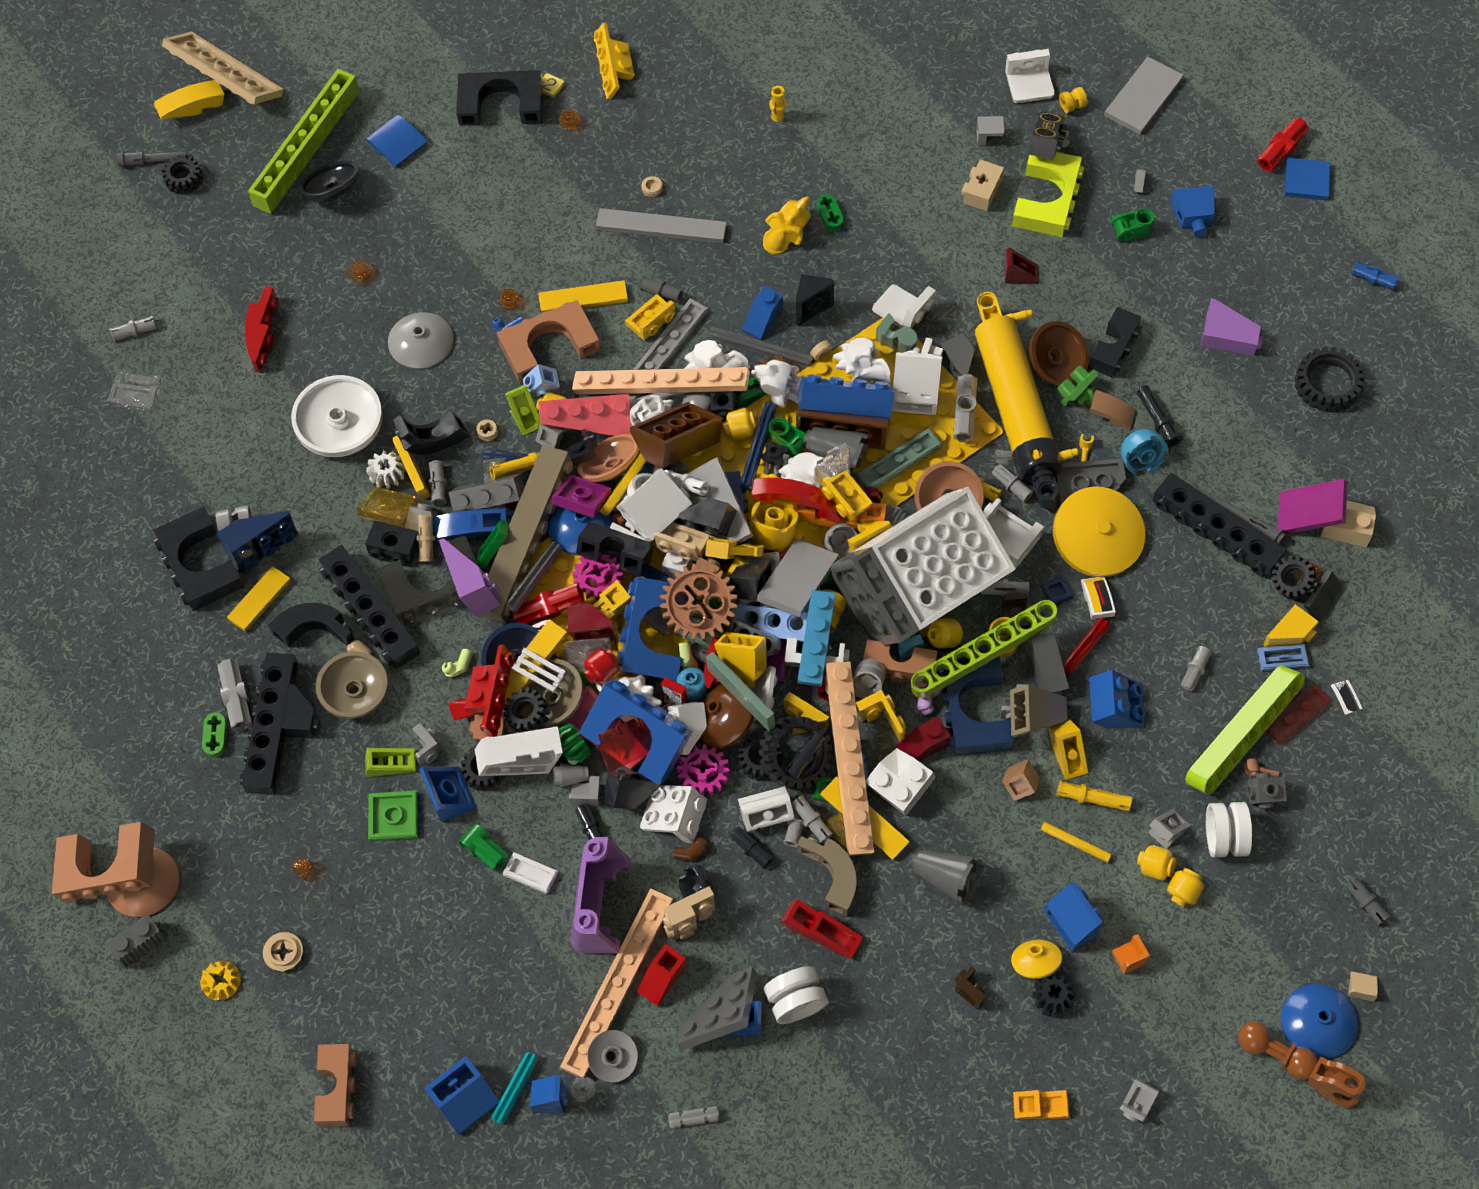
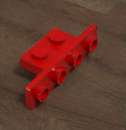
[464,644,514,737]

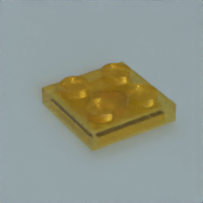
[357,486,417,526]

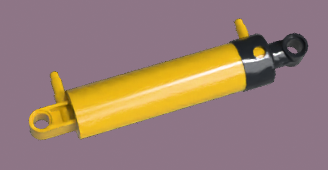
[975,292,1079,510]

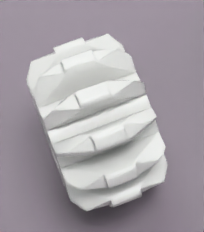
[366,450,406,490]

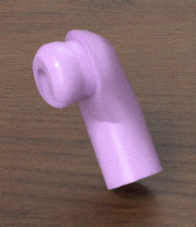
[917,689,942,716]

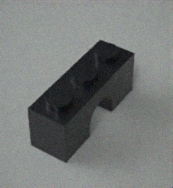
[1088,307,1142,378]
[576,521,654,577]

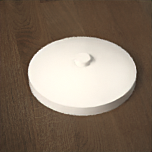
[291,375,383,457]

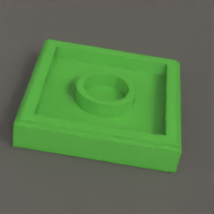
[368,790,418,841]

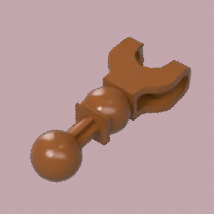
[1238,1021,1365,1109]

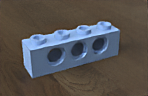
[726,600,809,641]

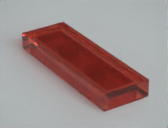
[1266,683,1332,745]

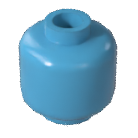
[677,667,709,703]

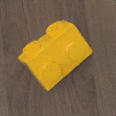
[625,294,675,340]
[821,468,873,521]

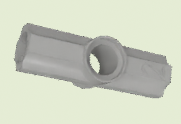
[953,374,977,443]
[217,659,253,731]

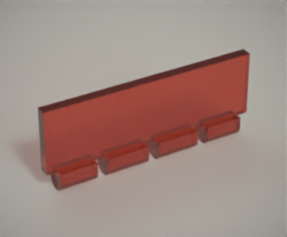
[598,701,676,772]

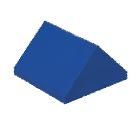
[419,767,476,823]

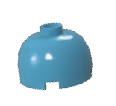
[1121,429,1168,475]

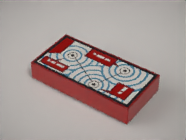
[661,678,688,706]

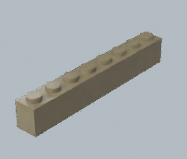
[479,445,573,624]

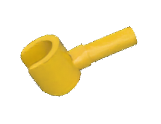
[1079,434,1094,462]

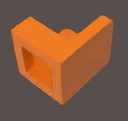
[1112,934,1150,974]

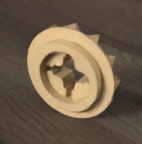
[263,932,304,973]

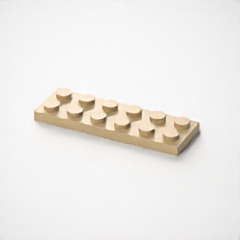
[162,32,283,104]

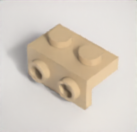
[654,522,710,561]

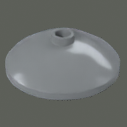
[388,312,454,369]

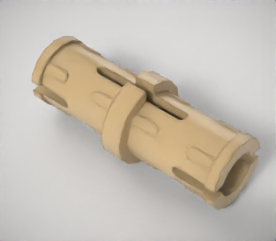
[417,515,435,561]

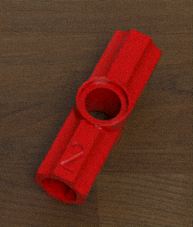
[1257,118,1309,172]
[512,583,585,624]

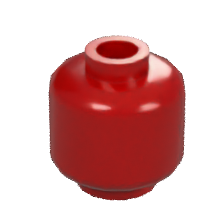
[583,649,620,684]

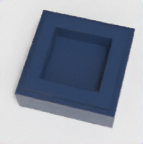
[1041,577,1073,605]

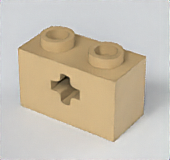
[961,159,1004,211]

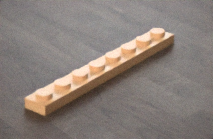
[572,367,750,395]
[825,662,874,856]
[560,889,673,1080]

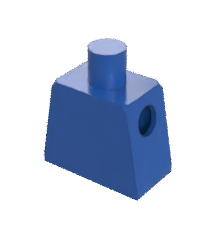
[1170,186,1215,237]

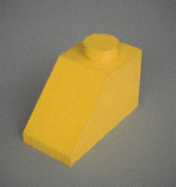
[1263,604,1318,647]
[1048,720,1088,780]

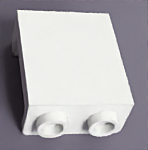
[616,468,692,542]
[983,498,1044,568]
[785,638,849,670]

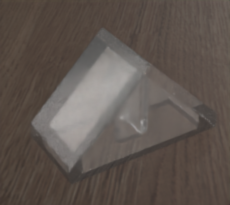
[562,638,611,671]

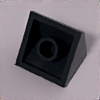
[795,274,835,326]

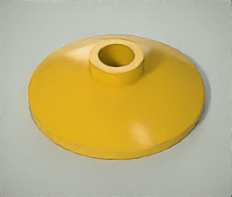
[1011,940,1062,979]

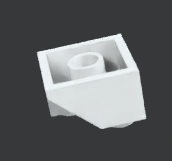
[865,748,936,815]

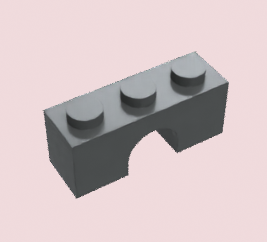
[448,474,524,513]

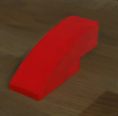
[780,899,863,959]

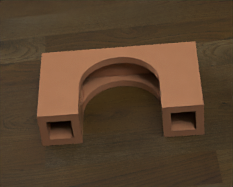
[497,300,600,384]
[52,822,155,903]

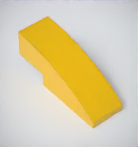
[154,80,224,120]

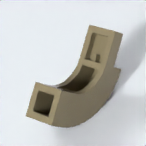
[797,836,856,917]

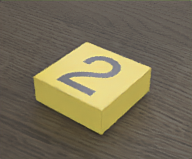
[543,73,565,98]

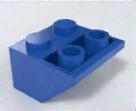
[1089,670,1145,728]
[1044,881,1103,952]
[424,1056,500,1135]

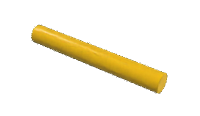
[1041,821,1112,863]

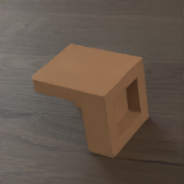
[1002,759,1040,801]

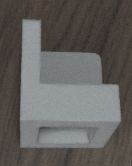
[976,116,1004,146]
[569,776,601,807]

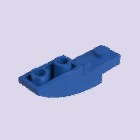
[433,508,515,540]

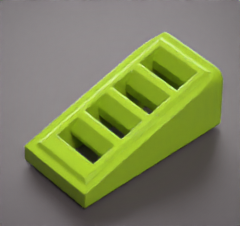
[365,748,416,777]

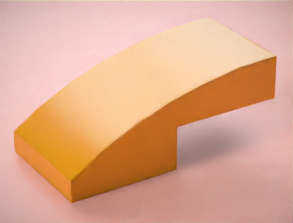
[1013,1090,1070,1119]

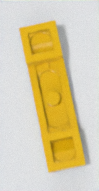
[555,580,631,658]

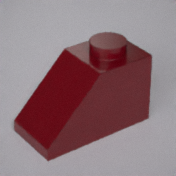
[567,602,620,641]
[895,716,951,761]

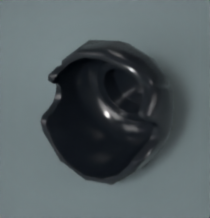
[679,865,713,899]

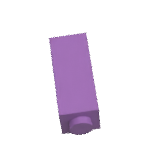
[1201,298,1263,356]

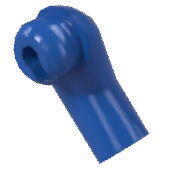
[492,317,523,333]

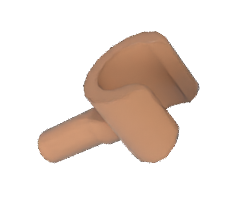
[1244,759,1279,777]

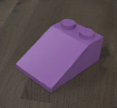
[439,539,501,617]

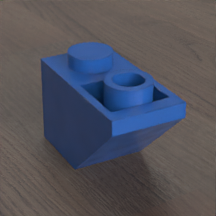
[530,1075,569,1113]

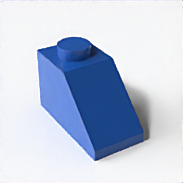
[742,286,783,340]

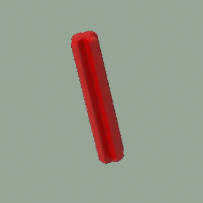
[1063,618,1110,675]

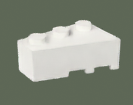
[475,727,563,776]

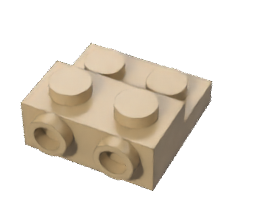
[662,886,715,940]

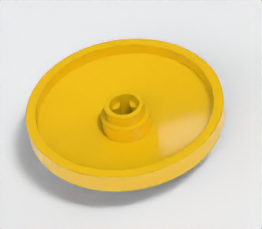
[1053,487,1145,577]

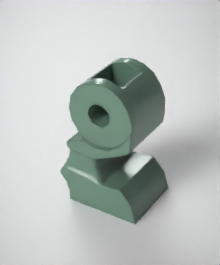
[876,313,917,353]

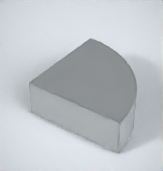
[1134,169,1146,193]

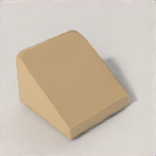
[1348,971,1378,1002]

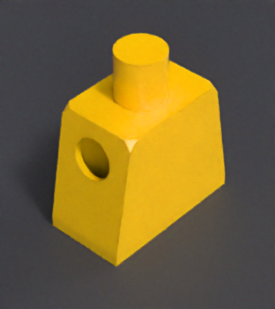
[714,632,767,688]

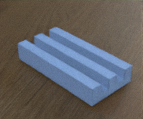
[1257,644,1309,672]

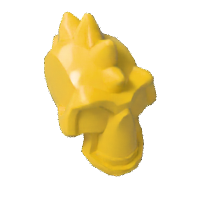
[763,196,811,255]

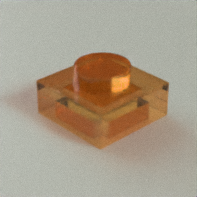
[344,257,376,286]

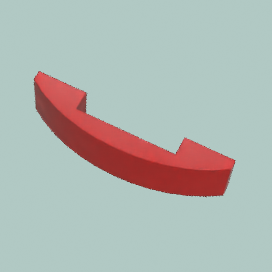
[751,478,841,522]

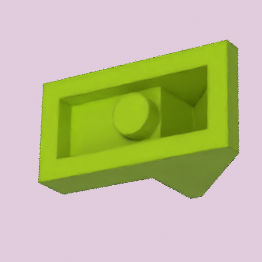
[505,385,540,436]

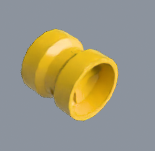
[1059,87,1088,114]

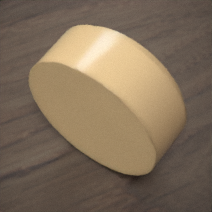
[642,176,663,197]
[810,340,833,361]

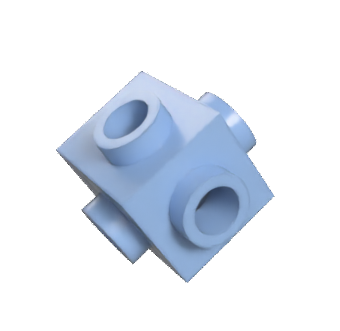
[523,364,560,400]

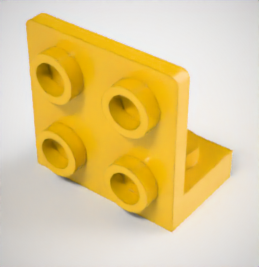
[856,690,907,742]

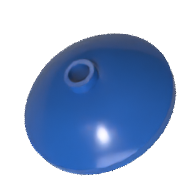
[548,505,615,556]
[1281,984,1359,1059]

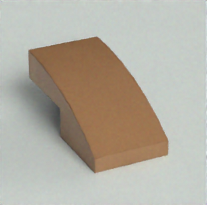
[1089,390,1135,430]

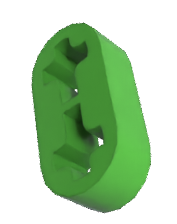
[202,712,227,758]

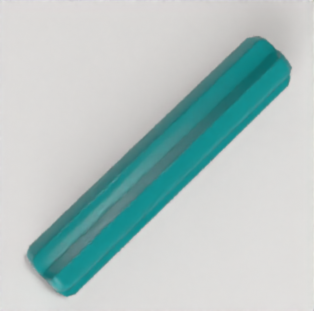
[492,1052,538,1125]

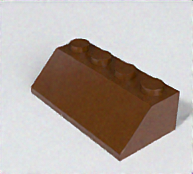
[630,402,723,468]
[796,406,890,450]

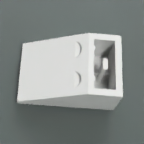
[892,352,942,415]

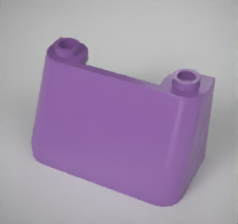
[570,837,630,953]

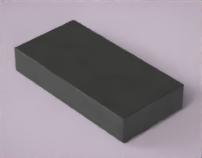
[1304,571,1343,622]

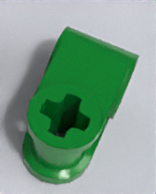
[1110,209,1154,242]
[768,417,807,458]

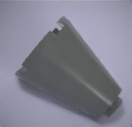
[804,427,870,478]
[911,850,983,905]

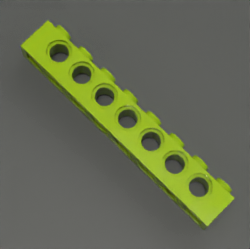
[248,69,360,214]

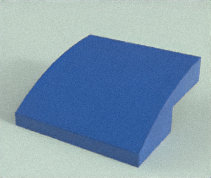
[366,115,427,168]

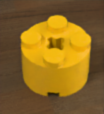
[750,498,798,552]

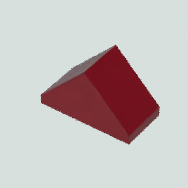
[1004,247,1039,284]

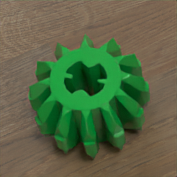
[558,724,590,765]

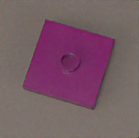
[551,475,612,518]

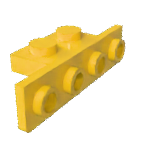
[594,22,634,99]

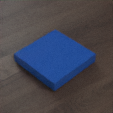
[1284,158,1330,201]

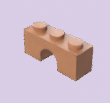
[863,640,937,687]
[314,1044,357,1127]

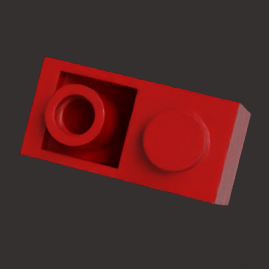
[637,944,687,1007]

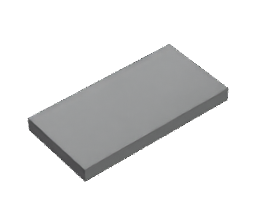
[1104,56,1184,135]
[687,457,753,558]
[757,539,839,617]

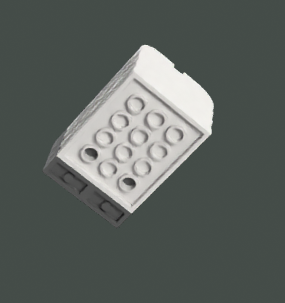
[831,487,1016,645]

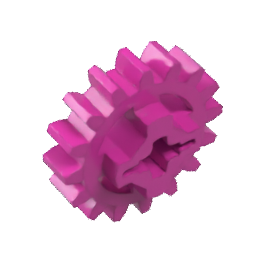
[572,554,623,601]
[677,744,730,796]

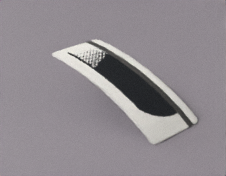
[1331,680,1362,714]

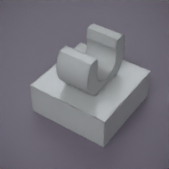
[535,423,565,449]

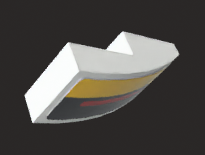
[1081,577,1116,619]

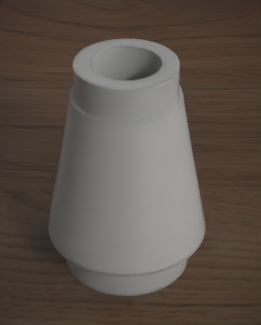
[553,763,589,787]

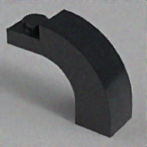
[393,411,469,454]
[268,603,354,647]

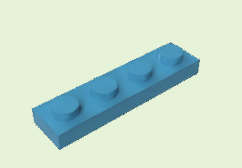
[798,590,835,687]

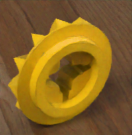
[199,960,241,1000]

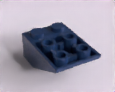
[216,511,298,572]

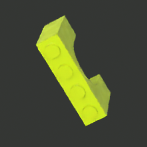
[1012,152,1084,237]

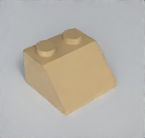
[1320,501,1376,547]

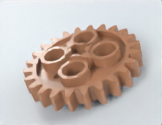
[660,563,737,641]

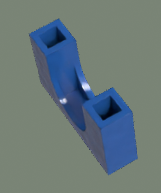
[617,577,693,681]
[579,680,693,785]

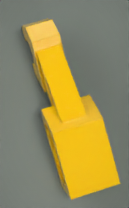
[705,537,764,559]

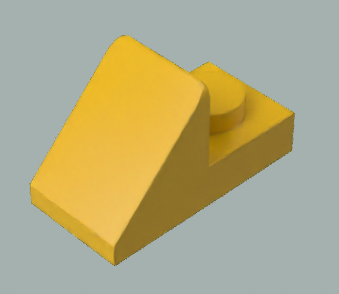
[847,521,892,552]
[784,692,829,735]

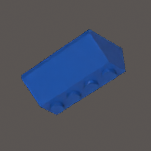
[797,375,894,418]

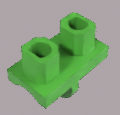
[1057,365,1099,406]

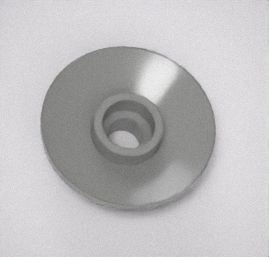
[587,1030,638,1082]

